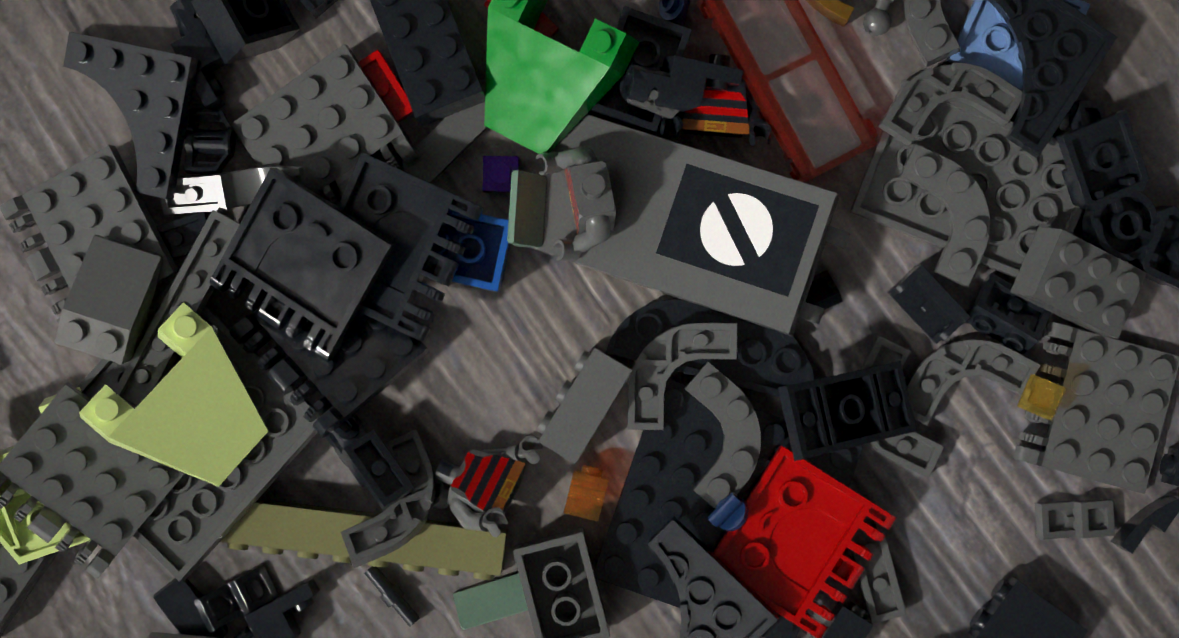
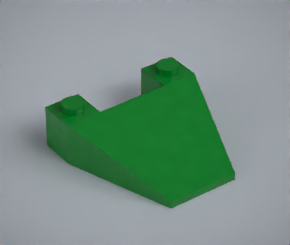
[484,0,640,154]

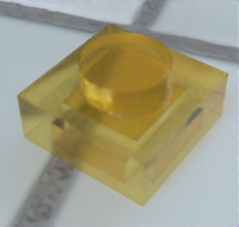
[1017,374,1067,422]

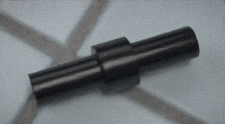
[364,566,420,627]

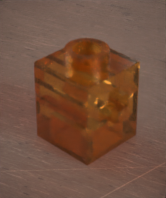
[564,465,609,522]

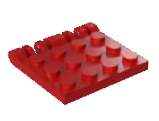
[713,445,897,638]

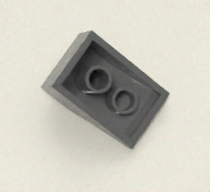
[54,235,164,365]

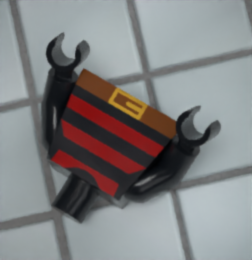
[659,54,771,146]

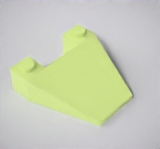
[79,302,268,487]

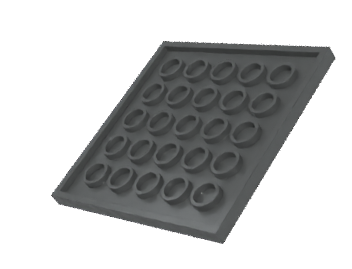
[77,278,322,582]

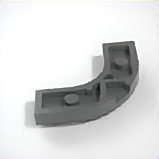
[904,0,960,67]
[878,63,1022,146]
[899,144,990,287]
[628,322,737,430]
[860,336,944,478]
[906,340,1041,425]
[684,362,761,509]
[340,429,436,568]

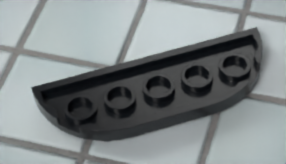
[606,299,814,397]

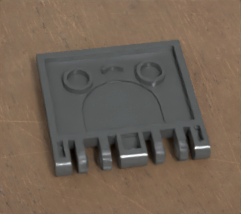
[230,44,420,207]
[0,145,179,324]
[1013,322,1179,494]
[0,382,185,578]

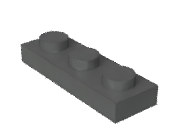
[851,516,907,624]

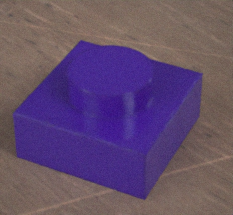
[482,156,519,193]

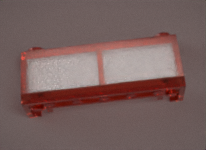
[697,0,878,184]

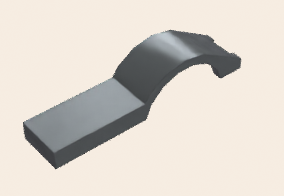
[160,165,304,215]

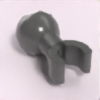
[863,0,894,37]

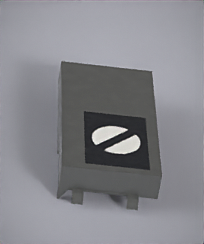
[527,114,850,337]

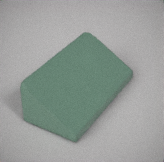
[507,170,547,248]
[453,573,528,631]

